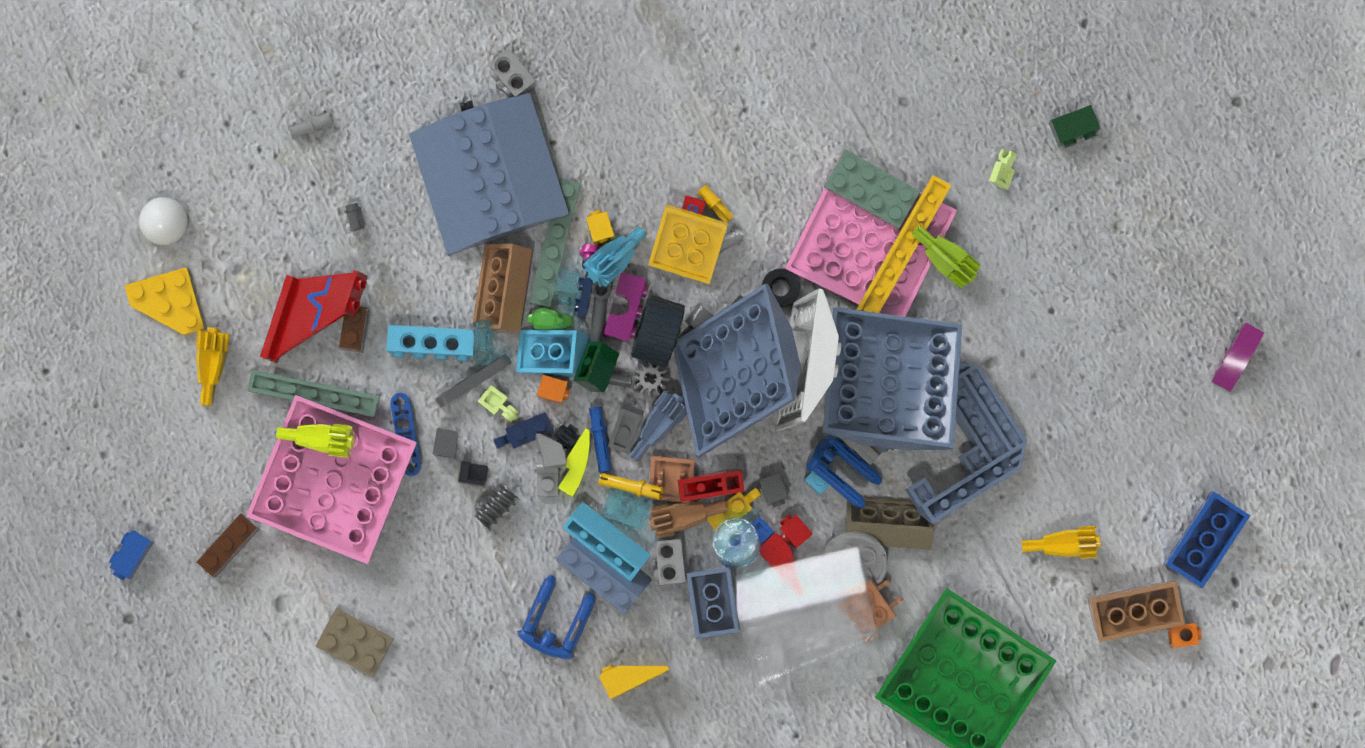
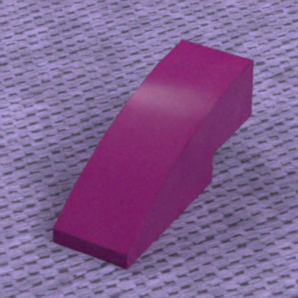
[1211,322,1264,392]

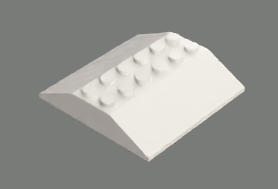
[776,289,841,431]

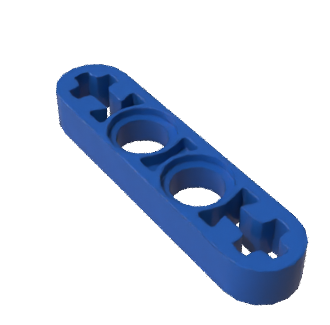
[390,393,421,477]

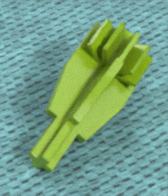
[911,225,981,289]

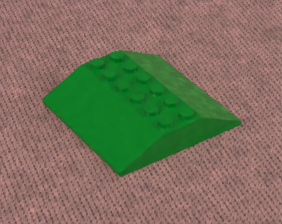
[874,588,1057,748]

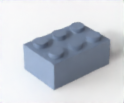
[686,567,739,639]

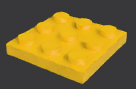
[648,204,728,284]

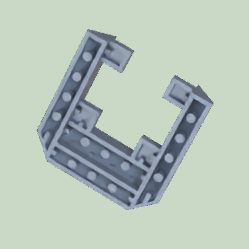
[878,362,1027,524]

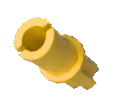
[697,184,733,223]

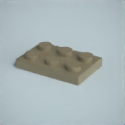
[315,608,394,677]

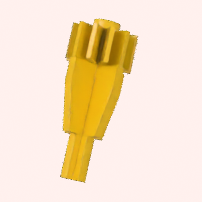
[196,327,230,406]
[1022,526,1101,559]

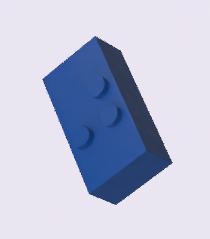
[1163,491,1251,589]

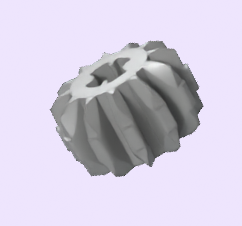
[632,362,669,398]

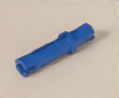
[588,406,612,473]

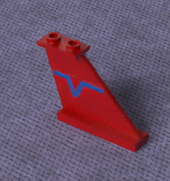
[260,270,368,364]

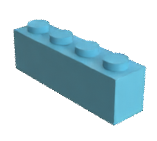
[562,502,651,582]

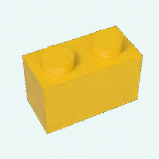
[586,210,615,247]

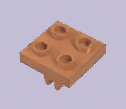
[647,456,695,503]

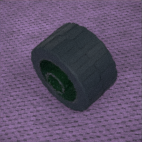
[631,295,685,367]

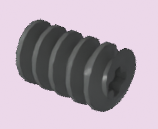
[474,482,520,531]

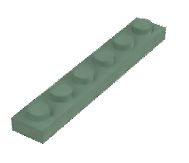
[529,178,581,308]
[247,370,380,418]

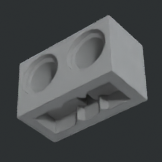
[489,48,536,98]
[651,539,686,586]

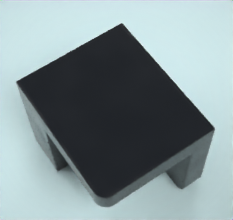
[458,461,488,487]

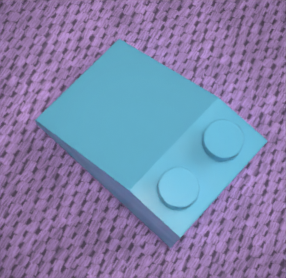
[516,330,589,378]

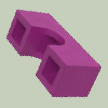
[604,272,649,343]

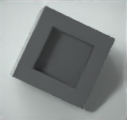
[432,428,458,459]

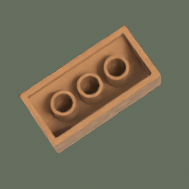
[472,244,532,334]
[1087,580,1185,642]

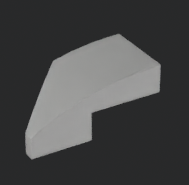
[535,433,566,470]

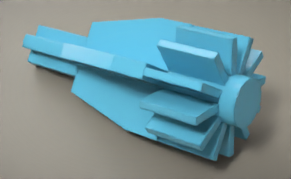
[583,227,646,287]

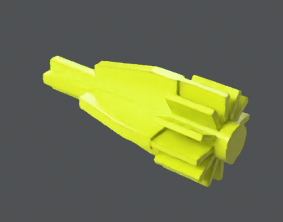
[276,424,355,458]

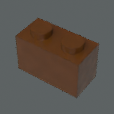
[339,306,369,353]

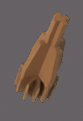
[649,500,728,539]

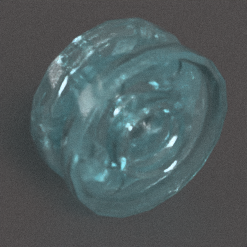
[713,518,761,567]

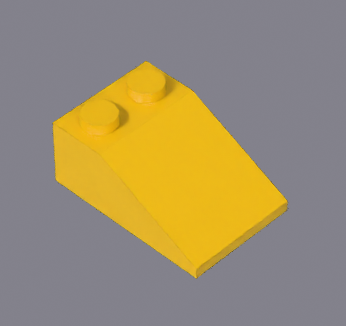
[599,664,669,700]

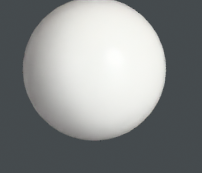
[139,197,188,245]

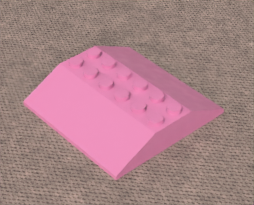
[246,395,417,564]

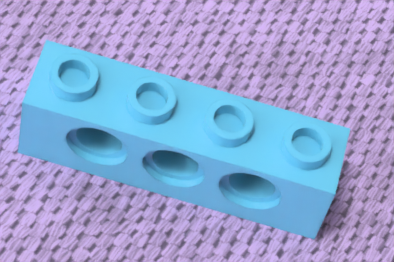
[386,325,476,362]

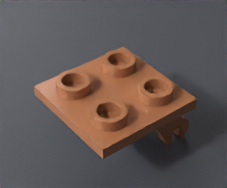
[839,578,904,638]

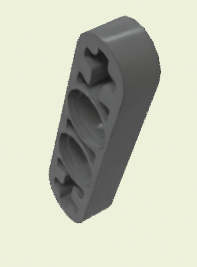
[435,354,512,408]

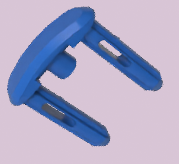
[806,434,882,508]
[517,575,595,660]

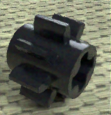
[553,424,580,450]

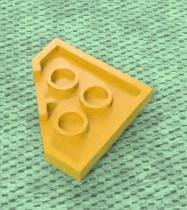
[124,267,205,336]

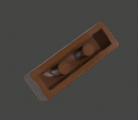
[196,513,260,578]

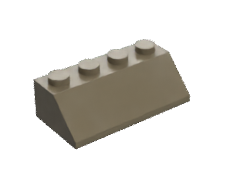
[845,497,934,550]

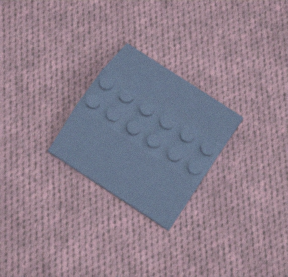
[409,93,570,256]
[674,284,801,458]
[823,307,962,450]

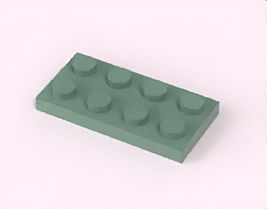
[824,149,920,230]

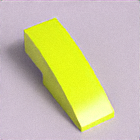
[558,429,590,498]

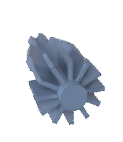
[629,390,687,462]

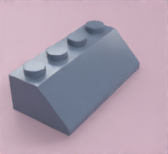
[556,538,651,615]

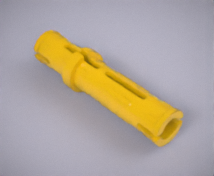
[598,472,664,500]

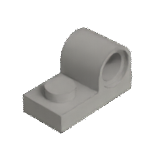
[536,453,559,497]

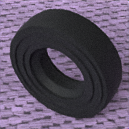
[762,268,800,307]

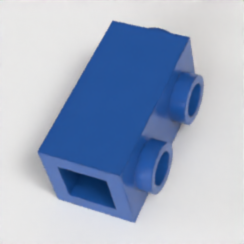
[109,530,154,581]

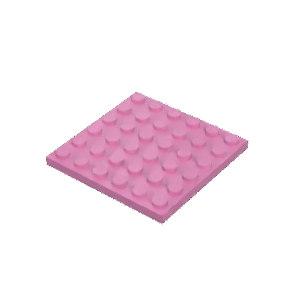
[785,154,957,317]

